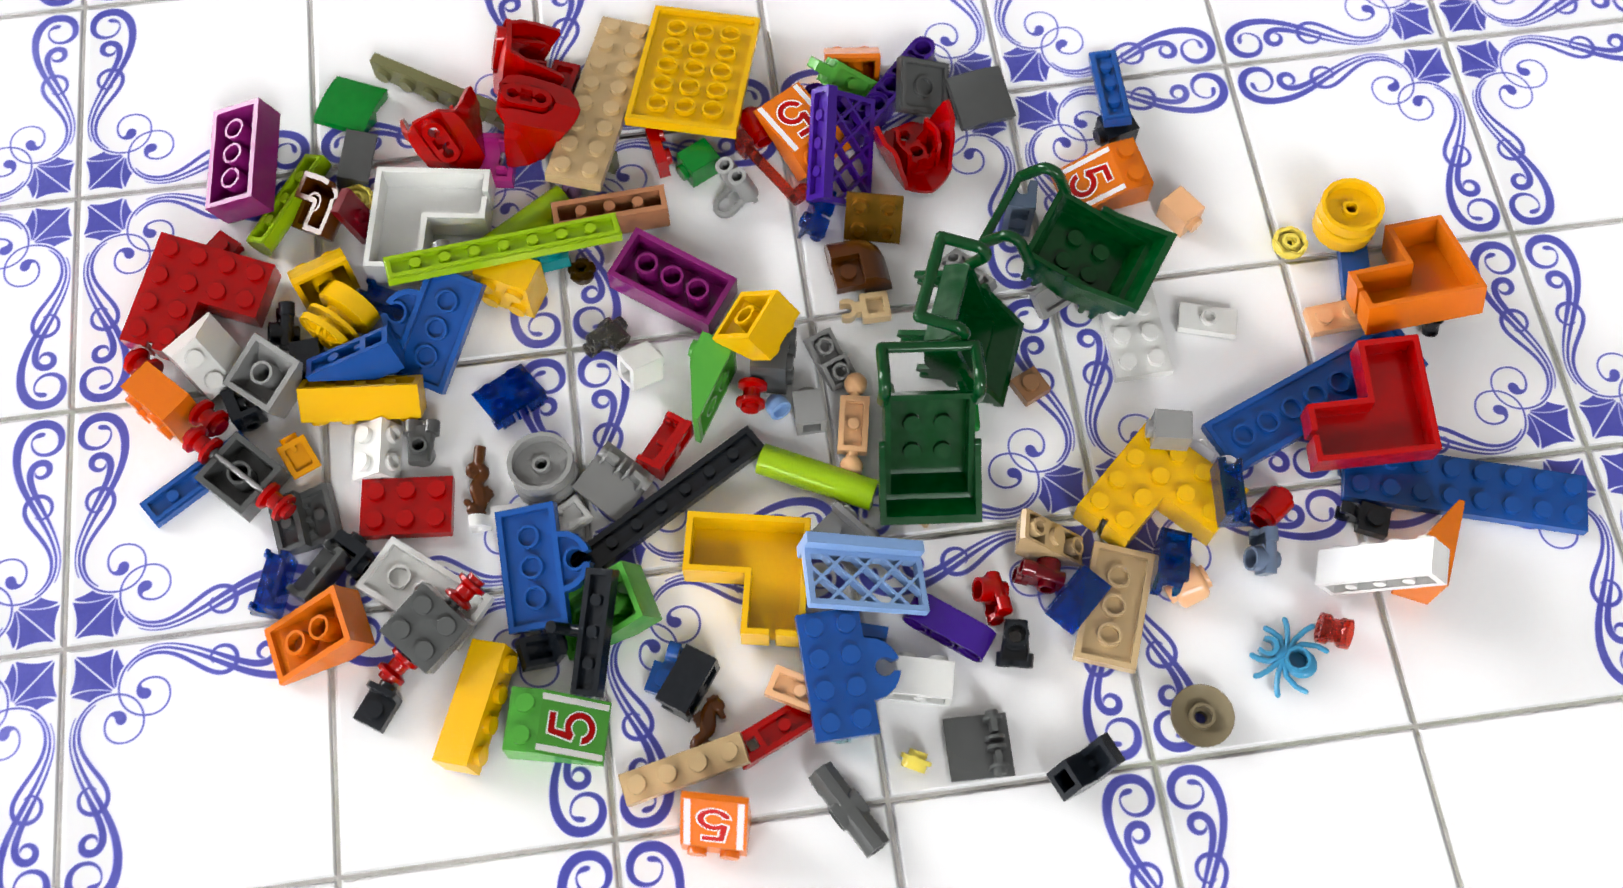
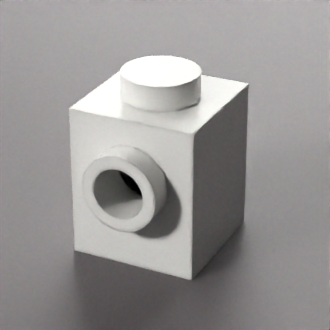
[617,341,665,392]

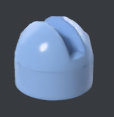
[765,394,791,420]

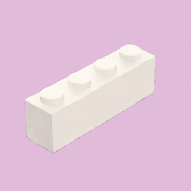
[1315,535,1450,596]
[875,652,955,706]

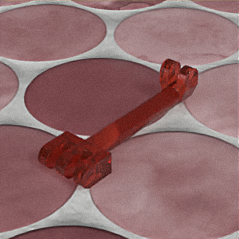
[735,129,807,206]

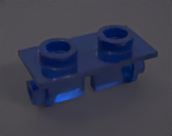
[797,190,837,242]

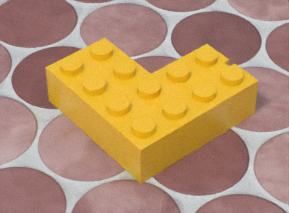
[1073,418,1249,548]
[682,511,811,647]

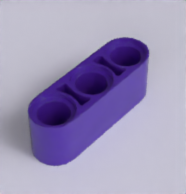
[902,593,996,662]

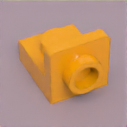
[276,432,322,480]

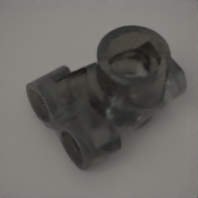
[583,316,631,358]

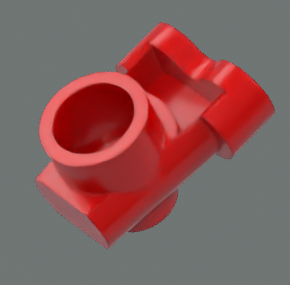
[972,571,1013,626]

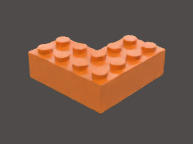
[1346,215,1487,335]

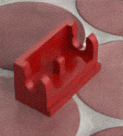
[635,411,694,481]

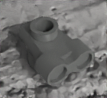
[403,419,441,467]

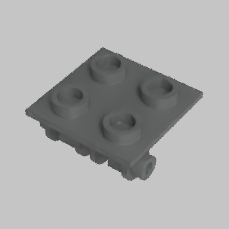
[942,709,1015,783]

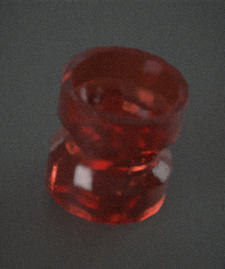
[1314,612,1355,650]

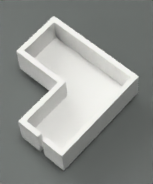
[362,166,496,284]

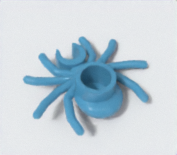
[1249,617,1329,698]

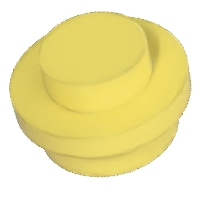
[900,748,932,774]

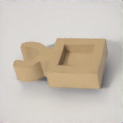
[839,290,892,325]

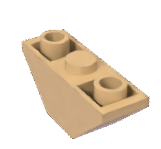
[1015,508,1084,567]

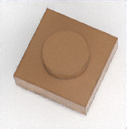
[1009,366,1051,407]

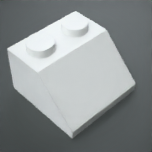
[162,312,243,401]

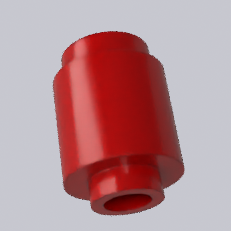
[739,106,772,149]
[1249,486,1294,528]

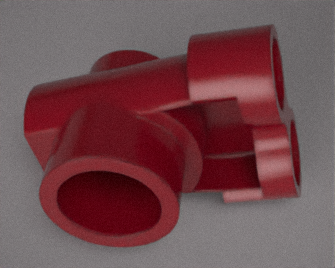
[1012,557,1066,594]

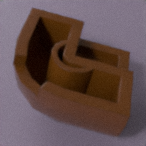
[292,170,341,242]
[824,239,892,294]

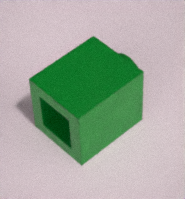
[676,137,720,188]

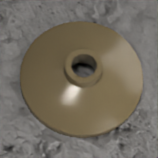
[1170,684,1235,748]

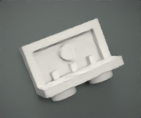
[352,417,403,484]

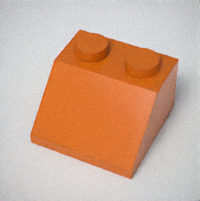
[824,46,881,82]

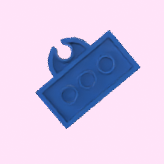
[381,273,487,395]
[495,501,594,635]
[794,610,901,744]

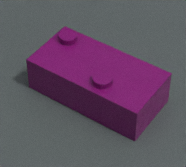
[205,97,281,224]
[607,227,738,334]

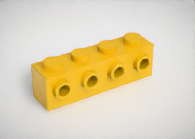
[296,374,427,426]
[432,639,518,776]

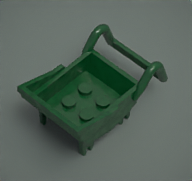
[979,162,1177,319]
[897,231,1024,407]
[876,339,987,525]

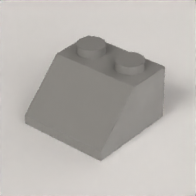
[222,333,303,419]

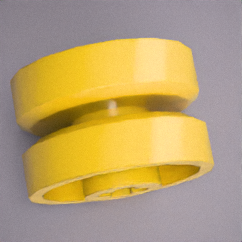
[1312,178,1385,252]

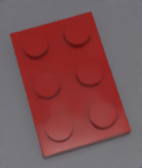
[359,476,455,540]

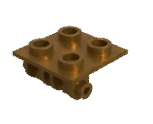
[844,191,904,244]

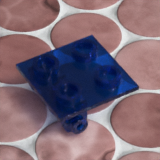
[471,363,548,430]

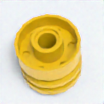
[299,280,380,349]

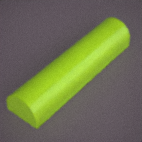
[246,154,332,256]
[482,185,570,238]
[755,443,879,511]

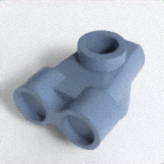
[1243,526,1282,576]

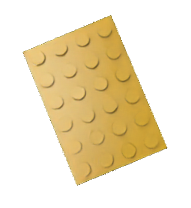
[625,5,761,139]

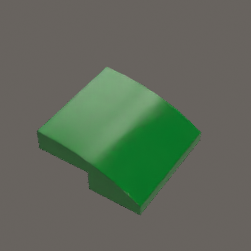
[313,76,388,133]

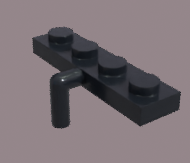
[545,567,620,698]

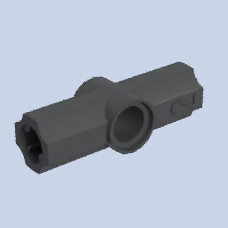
[808,761,890,859]

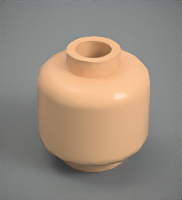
[1163,562,1213,608]

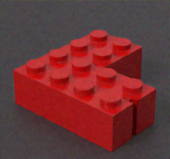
[119,232,281,361]
[1300,334,1442,472]

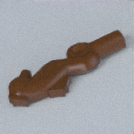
[463,445,494,515]
[689,694,726,749]

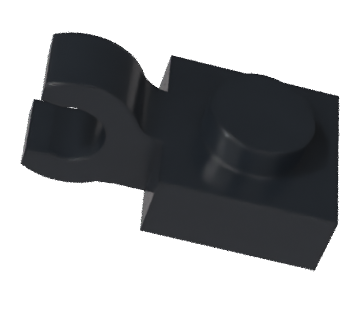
[1334,500,1392,540]

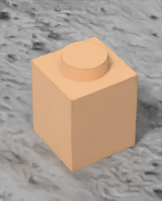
[1156,186,1205,238]

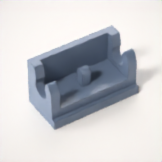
[1001,180,1038,237]

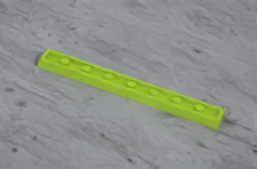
[382,212,623,286]

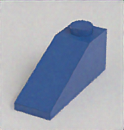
[306,325,405,382]

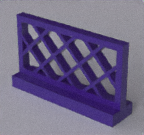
[806,84,875,207]

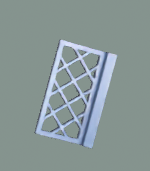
[796,531,930,616]

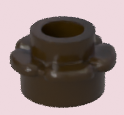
[568,258,596,285]

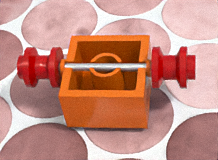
[120,348,229,444]

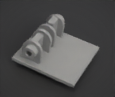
[571,441,655,521]

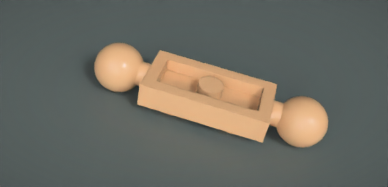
[837,372,870,474]

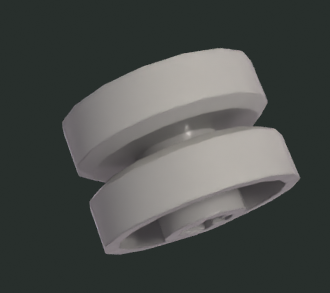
[506,431,580,506]

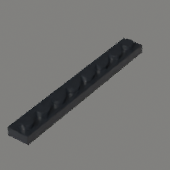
[570,425,764,569]

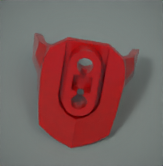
[491,18,564,97]
[496,74,581,167]
[400,86,485,169]
[873,99,956,193]

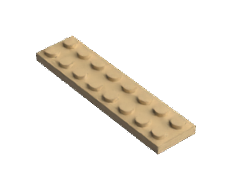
[545,16,650,192]

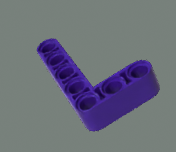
[805,36,935,146]

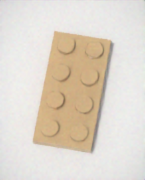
[1072,541,1155,674]

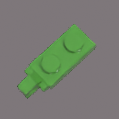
[806,56,877,97]

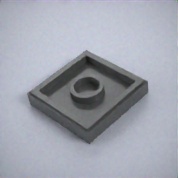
[895,55,949,117]

